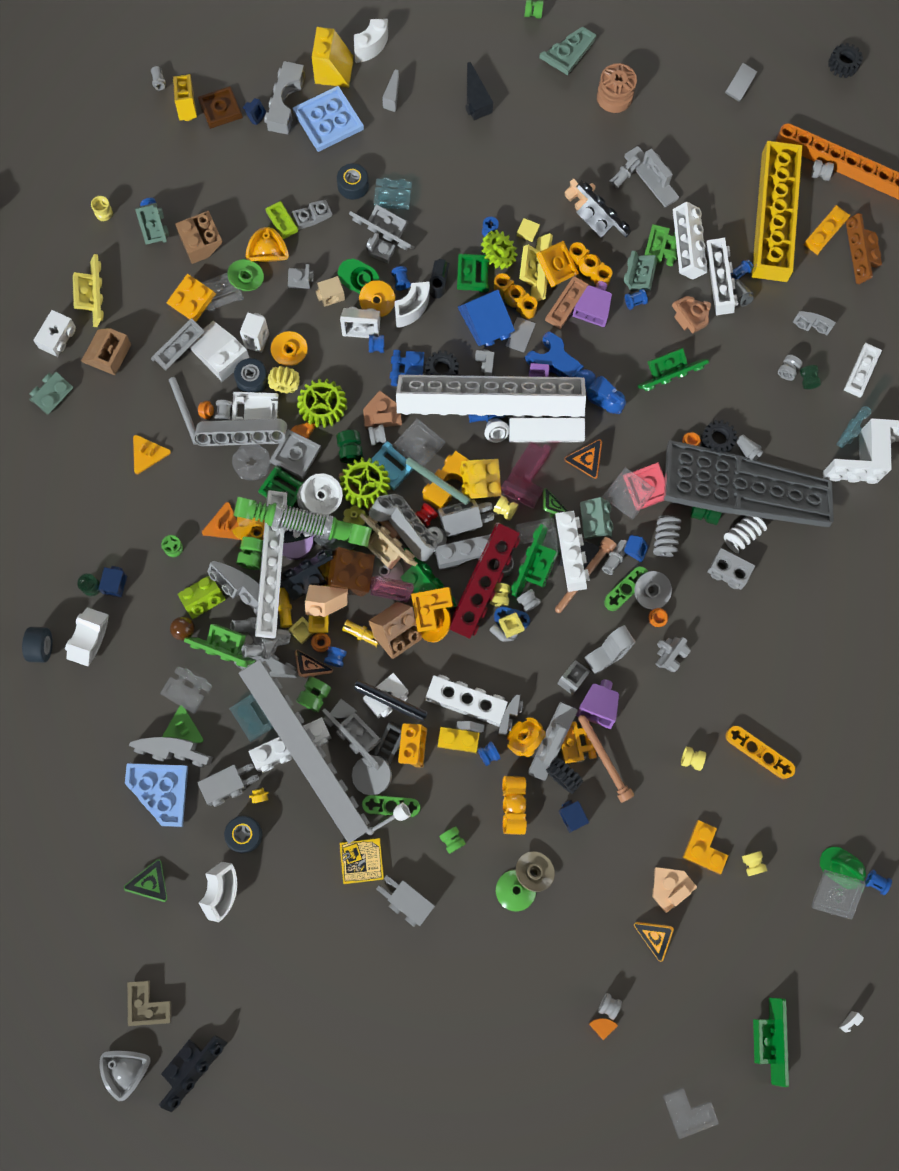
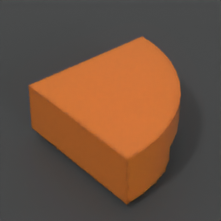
[291,422,316,439]
[588,1018,618,1040]

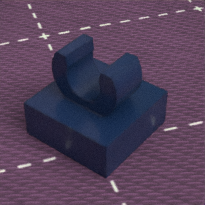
[243,98,266,125]

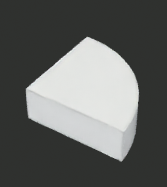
[839,1011,864,1032]

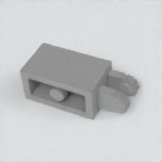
[438,499,495,537]
[197,764,259,807]
[376,875,435,927]

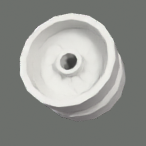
[297,473,343,517]

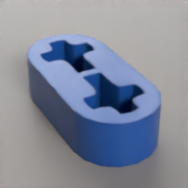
[494,607,530,630]

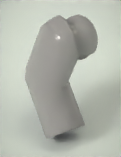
[489,623,519,642]

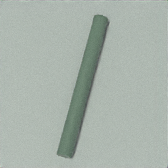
[405,457,471,505]

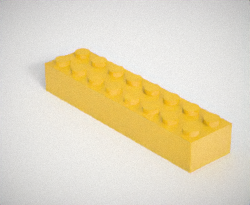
[752,141,802,282]

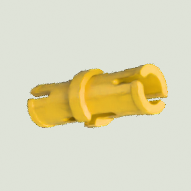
[278,588,293,628]
[342,619,379,647]

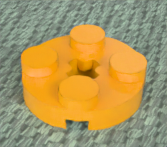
[507,718,546,757]

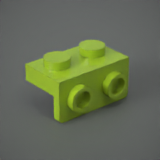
[177,576,225,619]

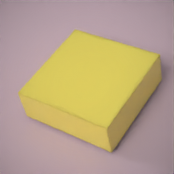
[516,218,540,242]
[499,612,524,638]
[288,617,314,644]

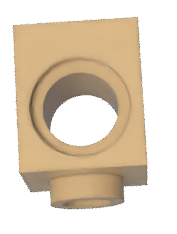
[316,276,345,307]

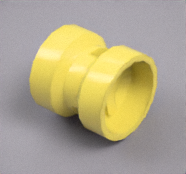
[91,196,113,221]
[493,495,519,521]
[490,583,511,607]
[681,746,706,771]
[741,851,768,876]

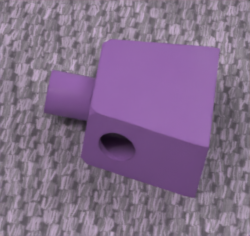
[572,281,612,328]
[576,679,619,729]

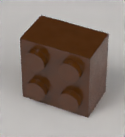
[326,547,375,597]

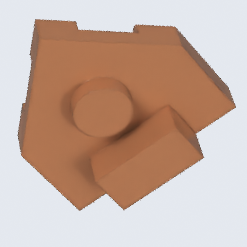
[672,296,711,333]
[363,390,402,429]

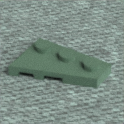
[540,27,597,75]

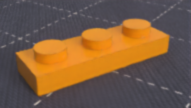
[804,205,850,255]

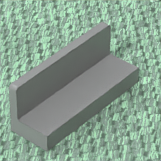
[151,318,205,371]

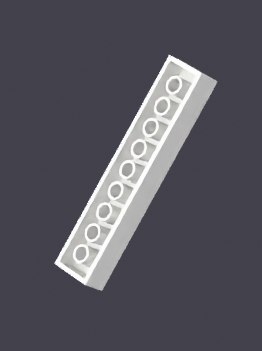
[396,375,586,417]

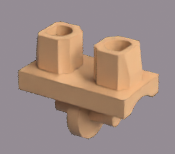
[564,179,596,211]

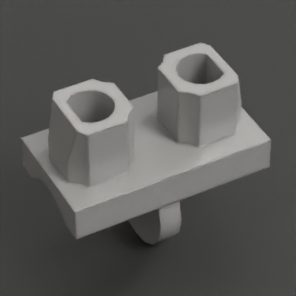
[655,637,691,672]

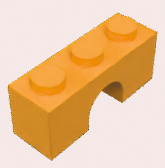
[422,451,469,510]

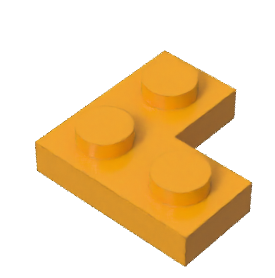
[411,587,454,632]
[682,820,728,874]

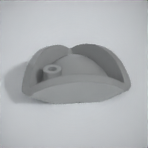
[100,1051,150,1101]

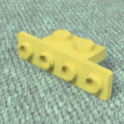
[519,233,553,302]
[73,254,104,327]

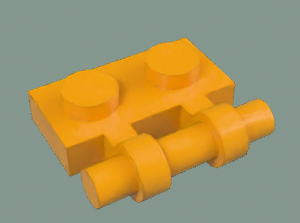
[561,721,597,764]

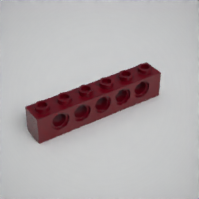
[449,523,520,639]

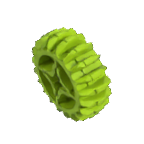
[297,378,347,428]
[340,458,391,508]

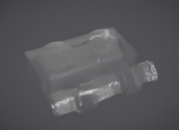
[160,666,212,714]

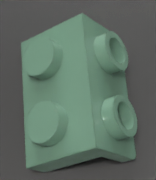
[135,203,169,244]
[624,251,657,291]
[29,372,73,415]
[580,497,613,539]

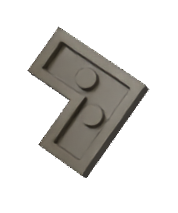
[127,981,171,1026]

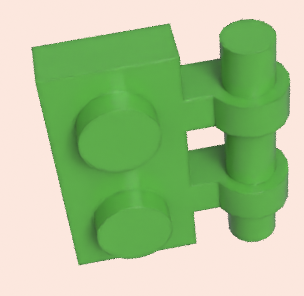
[644,224,678,266]

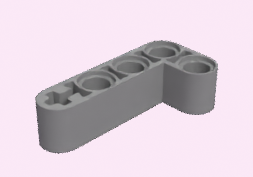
[369,494,437,561]
[584,625,636,674]

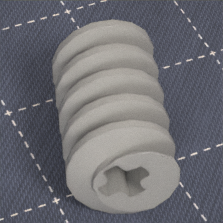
[653,516,682,557]

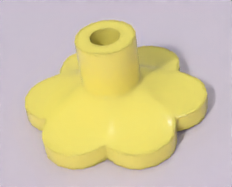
[343,506,366,525]

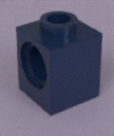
[99,566,127,598]
[558,800,589,833]

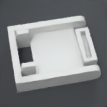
[232,392,279,420]

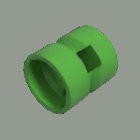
[236,537,263,570]
[296,676,331,713]

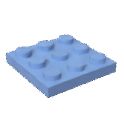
[293,86,364,152]

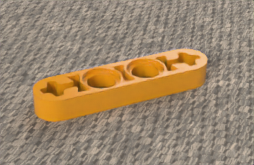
[726,726,795,779]

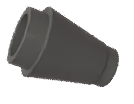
[733,279,754,307]

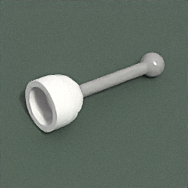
[367,803,411,835]

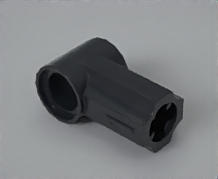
[429,259,450,298]

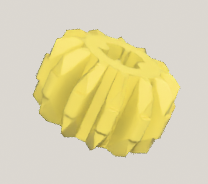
[268,366,300,394]

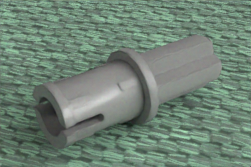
[610,156,641,188]
[602,540,627,575]

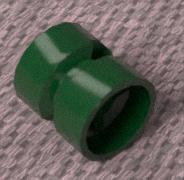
[336,430,363,463]
[691,507,722,525]

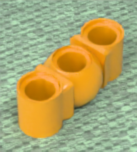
[569,242,612,285]
[493,273,537,319]
[502,776,527,835]

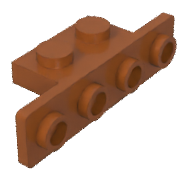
[846,213,882,285]

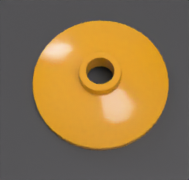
[359,280,395,317]
[271,331,308,366]
[420,608,451,642]

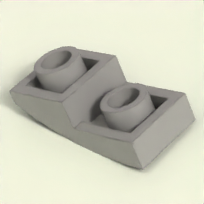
[725,63,757,102]
[291,200,332,230]
[793,311,836,336]
[498,695,523,736]

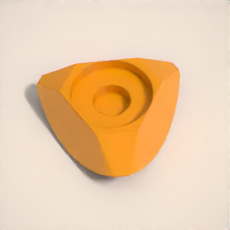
[246,227,289,262]

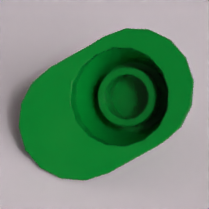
[338,259,379,294]
[820,847,866,889]

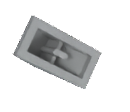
[557,660,591,695]

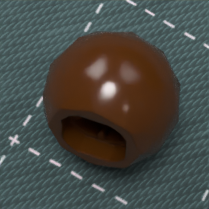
[170,616,195,641]

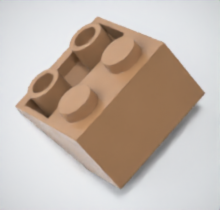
[175,211,222,264]
[81,328,132,375]
[369,601,422,659]

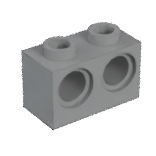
[707,548,755,590]

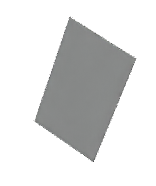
[506,317,536,353]

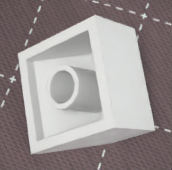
[340,307,381,338]

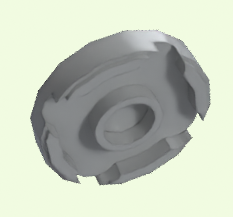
[352,755,392,795]

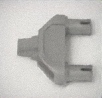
[230,617,291,659]

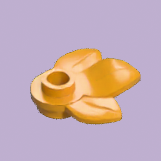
[232,517,265,540]

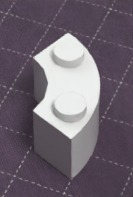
[354,19,388,63]
[395,282,430,328]
[65,607,109,666]
[199,862,237,922]

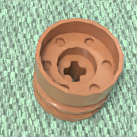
[597,63,637,113]

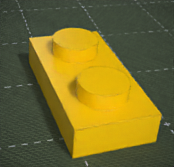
[438,727,479,753]

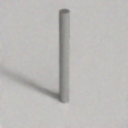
[169,377,197,445]

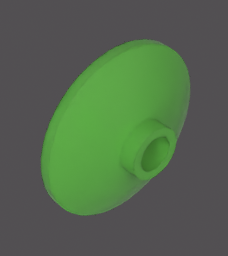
[227,259,264,291]
[496,870,536,911]

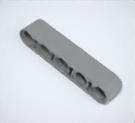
[194,419,287,446]

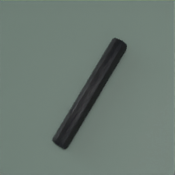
[354,680,427,722]

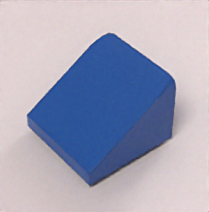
[624,535,649,562]

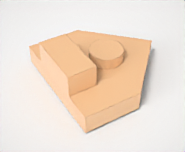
[652,867,697,913]

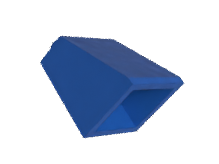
[458,290,515,348]

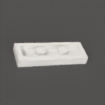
[844,343,882,397]

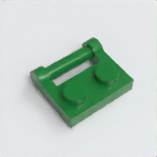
[457,254,490,293]
[258,466,304,509]

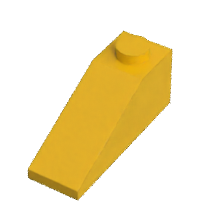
[173,74,197,121]

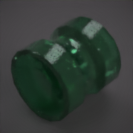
[800,365,821,390]
[77,573,100,597]

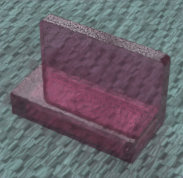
[512,442,551,483]
[501,473,543,509]
[370,576,414,602]

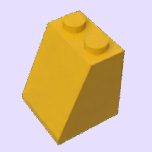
[312,27,354,88]

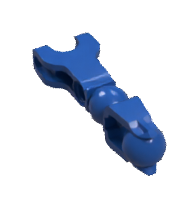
[525,331,626,414]

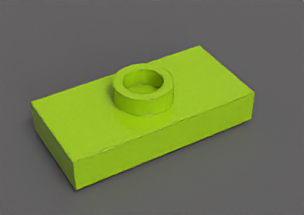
[265,201,298,239]

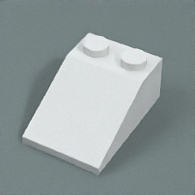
[189,321,249,382]

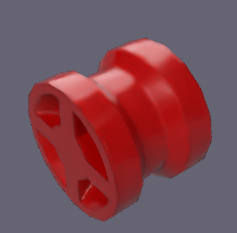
[415,503,438,527]

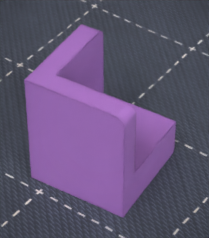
[529,363,549,377]

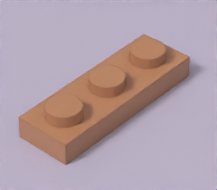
[545,276,589,330]

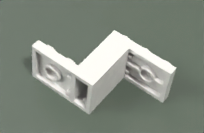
[823,419,899,484]

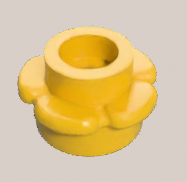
[249,788,269,803]

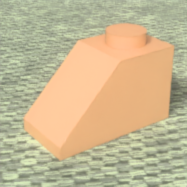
[305,585,348,617]

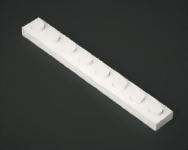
[255,490,287,639]

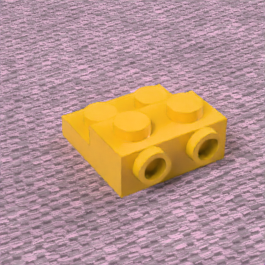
[460,459,501,499]

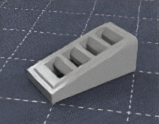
[383,69,399,112]

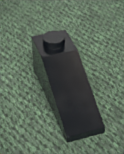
[465,62,494,121]

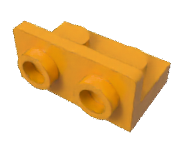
[398,723,427,768]

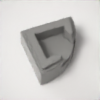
[330,699,357,719]
[456,721,484,733]

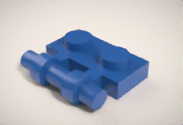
[390,350,424,386]

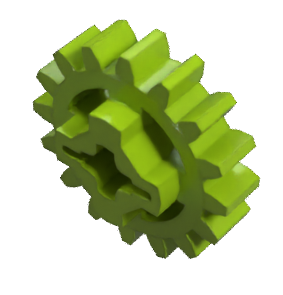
[481,230,518,270]

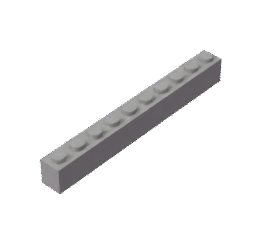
[239,659,370,844]

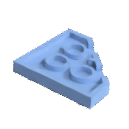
[125,763,188,827]

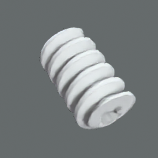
[724,516,767,553]

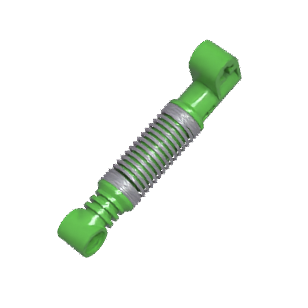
[233,497,372,547]

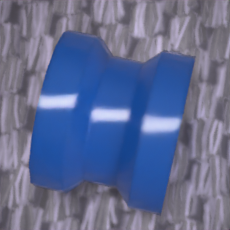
[369,334,384,353]
[324,647,347,668]
[477,742,501,766]

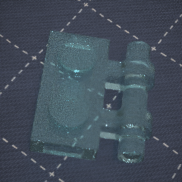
[374,177,412,210]

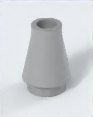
[736,434,763,460]

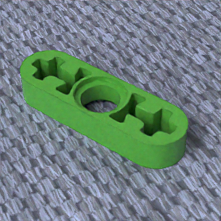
[604,567,648,611]
[362,795,420,817]

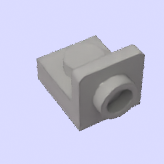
[366,233,395,263]
[288,264,314,289]
[475,349,494,376]

